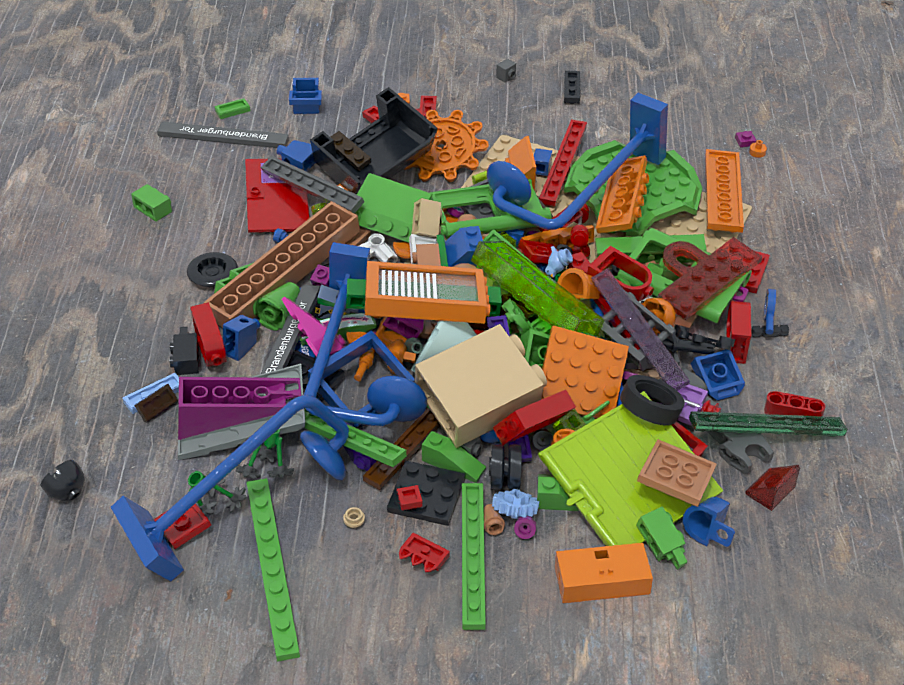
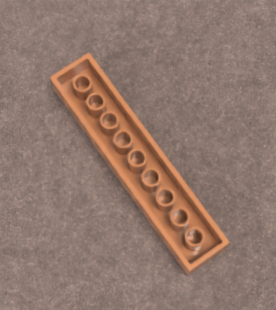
[204,201,360,328]

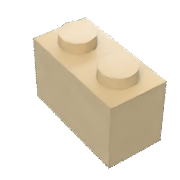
[412,198,442,238]

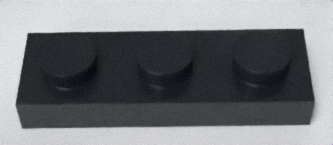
[564,70,580,104]

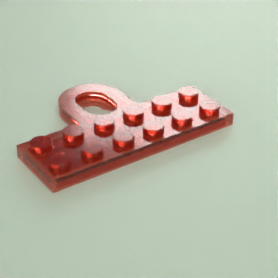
[657,237,762,320]

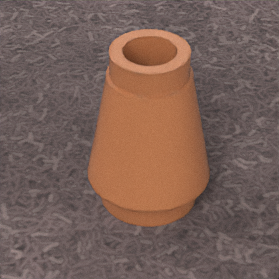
[483,504,505,535]

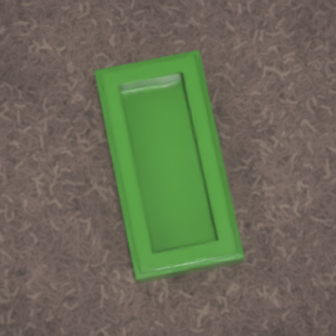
[214,98,251,119]

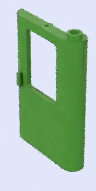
[430,179,552,239]
[617,228,752,323]

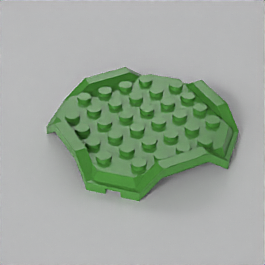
[564,140,702,237]

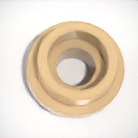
[343,507,365,528]

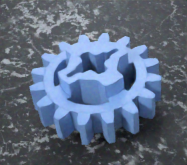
[492,489,539,519]

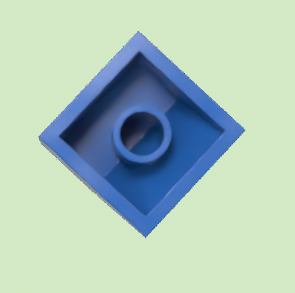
[445,226,486,267]

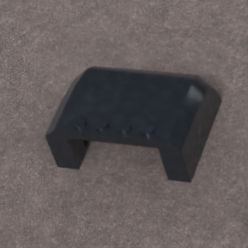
[310,87,438,194]

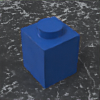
[534,148,552,176]

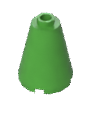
[253,282,300,331]

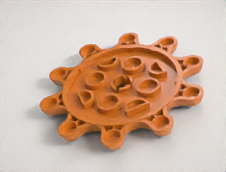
[404,110,489,182]

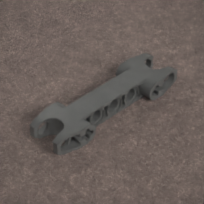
[658,368,774,474]

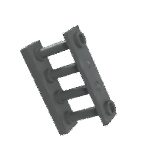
[588,288,677,371]

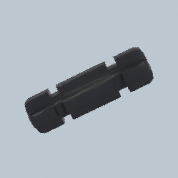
[751,325,789,337]

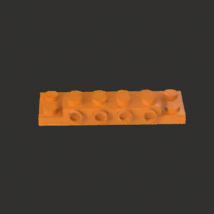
[595,155,649,234]

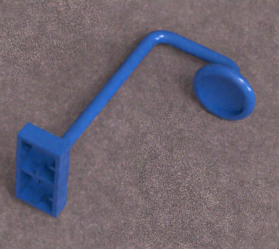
[487,93,668,230]
[304,242,427,426]
[111,395,349,581]

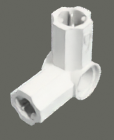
[359,234,398,263]

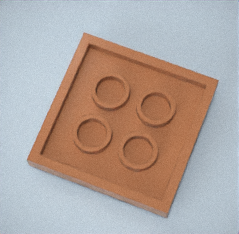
[637,439,717,507]

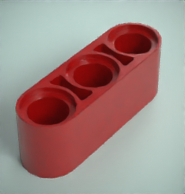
[764,391,826,426]

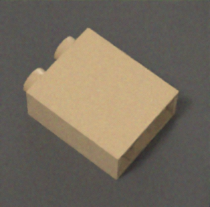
[415,324,547,448]

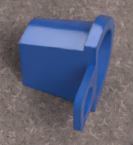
[683,497,735,547]

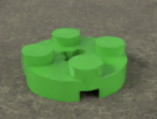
[502,299,534,335]

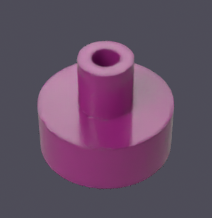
[514,516,536,539]

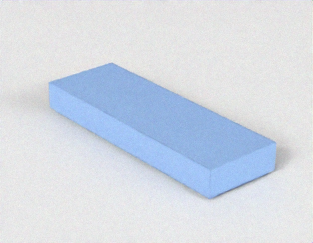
[122,373,179,414]

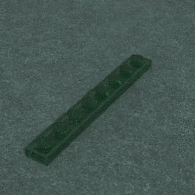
[689,411,848,436]

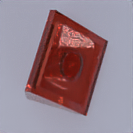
[745,465,800,511]

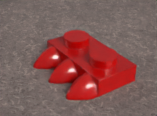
[399,533,450,573]

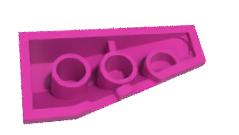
[282,297,346,357]

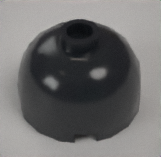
[40,460,85,501]

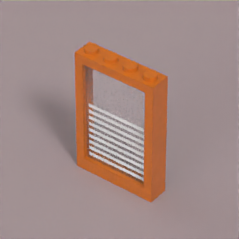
[365,261,490,324]

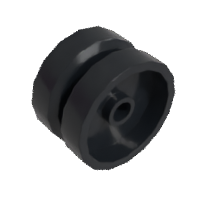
[489,444,521,491]

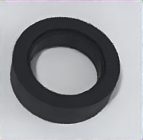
[620,375,685,425]

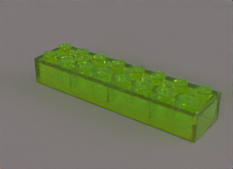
[471,241,605,337]

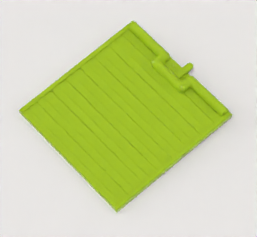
[538,391,724,546]

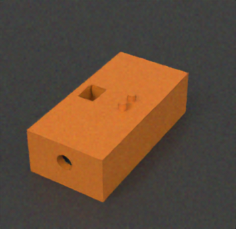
[555,543,653,603]

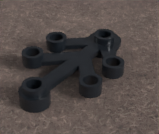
[674,324,735,350]

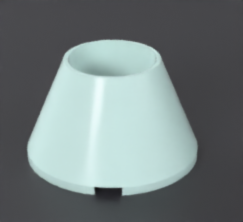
[411,320,477,372]

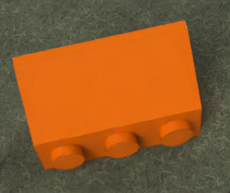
[505,136,536,191]

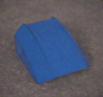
[690,349,745,401]

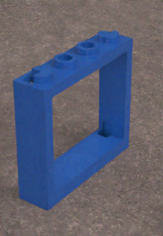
[308,330,415,428]

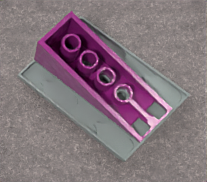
[178,364,305,460]

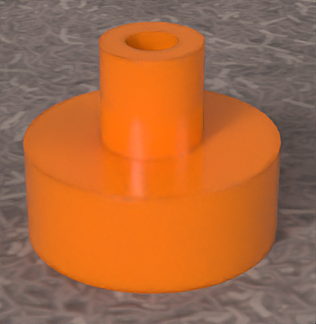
[749,140,767,158]

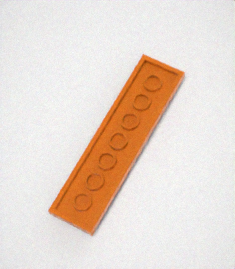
[705,149,744,233]

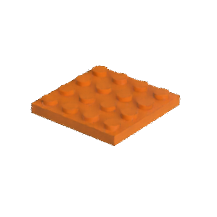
[541,325,629,419]

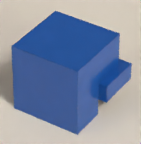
[289,78,322,114]

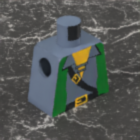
[314,285,359,320]

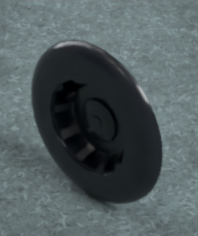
[187,252,238,287]

